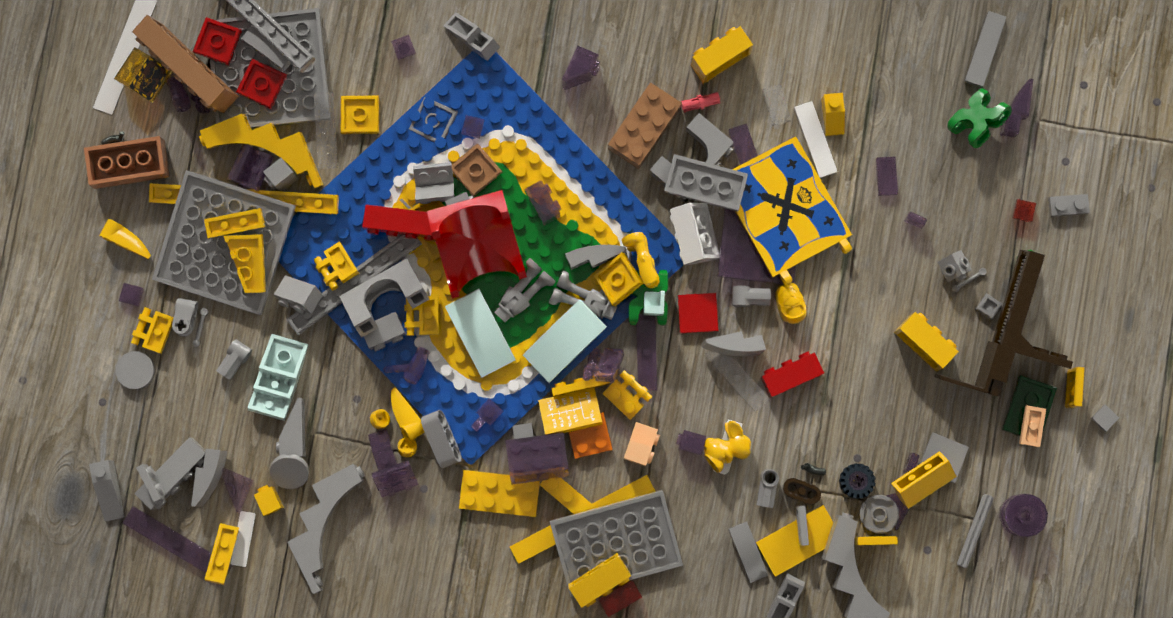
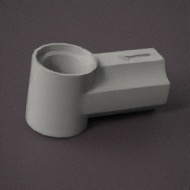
[732,286,771,307]
[216,339,252,380]
[756,469,779,508]

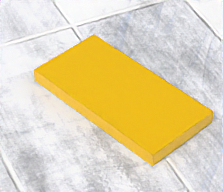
[755,505,833,577]

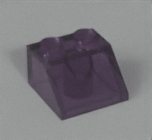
[562,46,600,90]

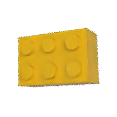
[691,26,753,84]
[894,312,959,372]

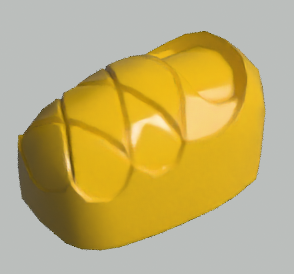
[775,283,807,324]

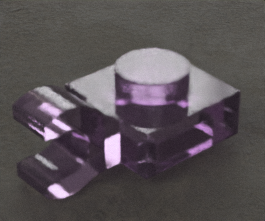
[471,398,503,432]

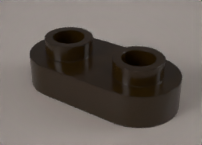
[783,478,821,504]

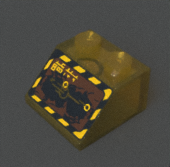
[114,47,172,103]

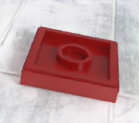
[192,17,242,66]
[236,59,287,109]
[678,293,719,334]

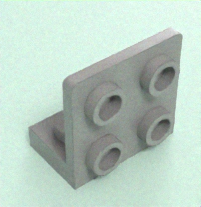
[413,162,454,204]

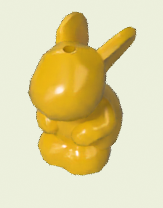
[704,421,751,473]

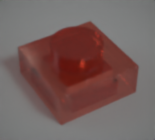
[1012,199,1036,223]

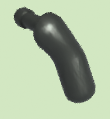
[101,131,125,145]
[801,463,826,476]

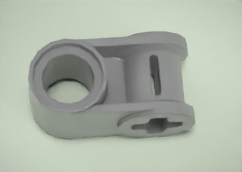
[172,298,198,337]

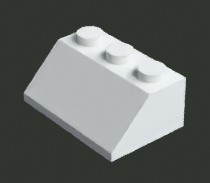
[670,203,721,265]

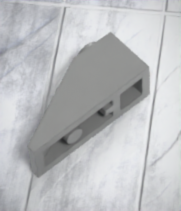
[276,398,306,457]
[89,460,125,522]

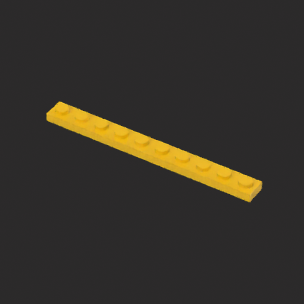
[149,183,339,214]

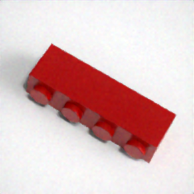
[363,205,435,242]

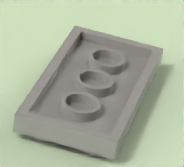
[664,154,748,212]

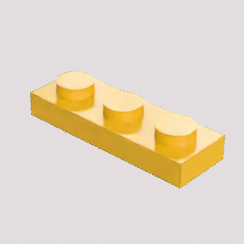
[204,208,265,238]
[551,373,610,397]
[539,470,596,514]
[205,523,239,585]

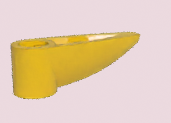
[99,219,151,260]
[391,387,425,442]

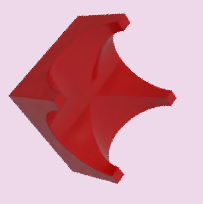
[427,190,527,299]

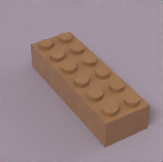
[132,15,239,113]

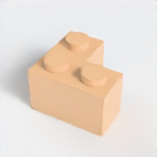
[623,422,660,467]

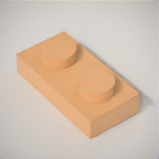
[1019,405,1046,447]

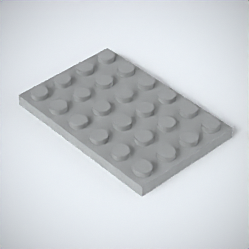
[550,490,683,597]

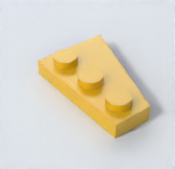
[223,234,266,293]

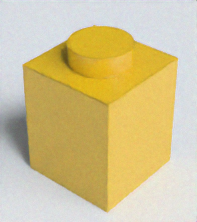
[254,485,284,516]

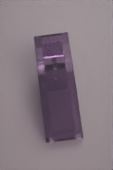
[1000,79,1034,137]

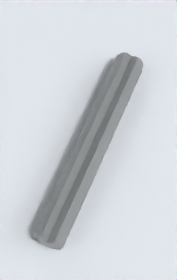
[957,494,993,568]

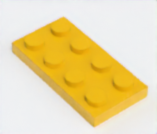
[459,470,540,517]

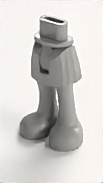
[494,258,556,323]
[549,270,618,320]

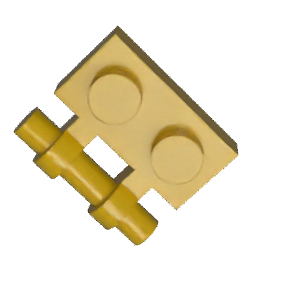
[314,241,359,291]
[404,296,439,336]
[131,307,174,354]
[602,370,652,420]

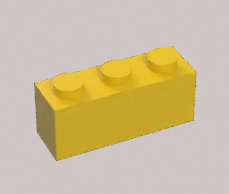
[891,451,957,509]
[568,553,631,608]

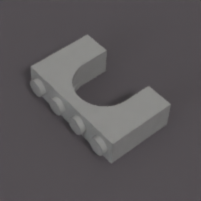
[649,113,734,202]
[339,259,429,338]

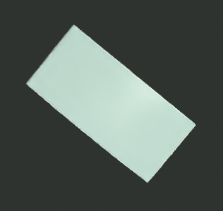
[445,289,516,378]
[523,299,607,383]
[247,334,309,421]

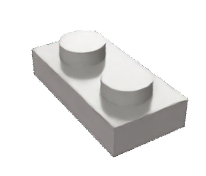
[1048,194,1090,217]
[136,464,165,502]

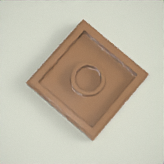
[452,143,503,197]

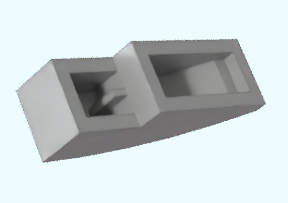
[443,12,500,61]
[241,26,291,72]
[565,245,627,270]
[701,332,766,356]
[191,449,227,507]
[728,521,768,583]
[766,573,805,618]

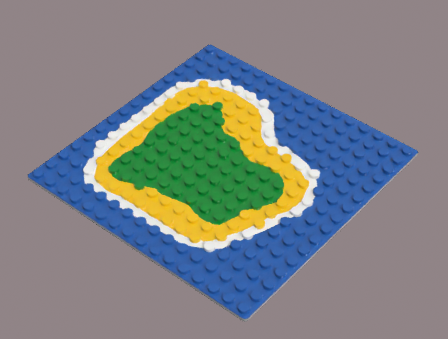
[279,51,684,465]

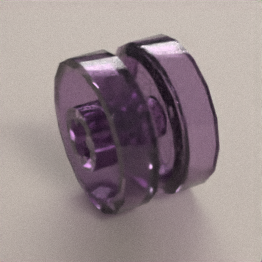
[999,494,1048,537]

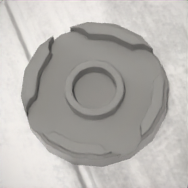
[116,351,155,389]
[270,454,309,489]
[860,495,899,534]

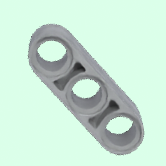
[421,410,462,468]

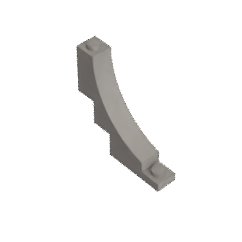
[287,464,365,594]
[821,512,890,618]

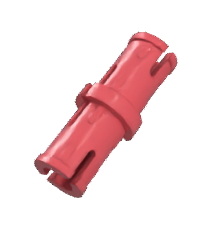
[681,92,720,113]

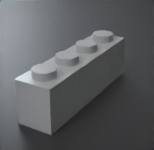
[134,437,205,510]

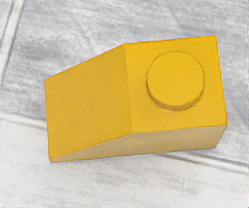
[821,93,845,136]

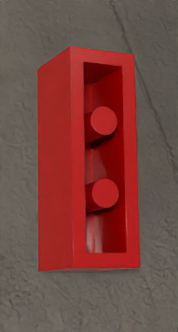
[761,351,824,398]

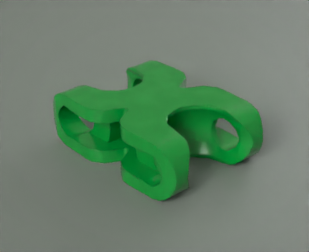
[947,88,1012,148]
[629,269,668,326]

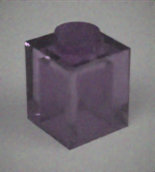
[676,430,706,456]

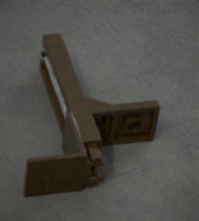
[934,250,1073,397]

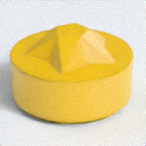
[370,409,390,429]
[398,438,417,457]

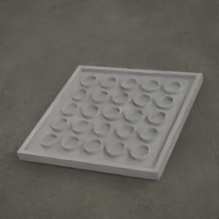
[210,8,331,129]
[152,170,296,315]

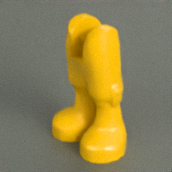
[621,232,660,288]

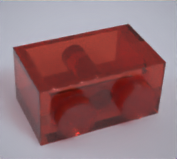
[598,580,642,617]

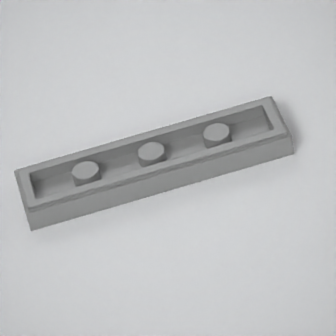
[964,11,1006,88]

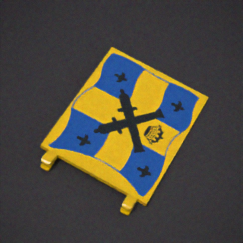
[732,136,852,285]

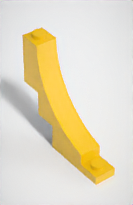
[199,114,323,188]

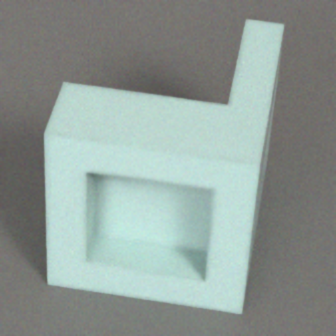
[644,291,665,316]

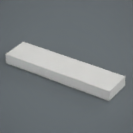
[794,101,837,178]

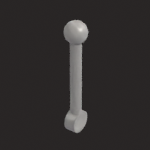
[952,268,987,293]
[192,308,208,347]

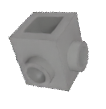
[937,250,972,282]

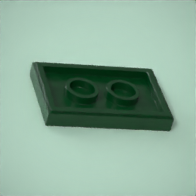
[1002,375,1057,436]

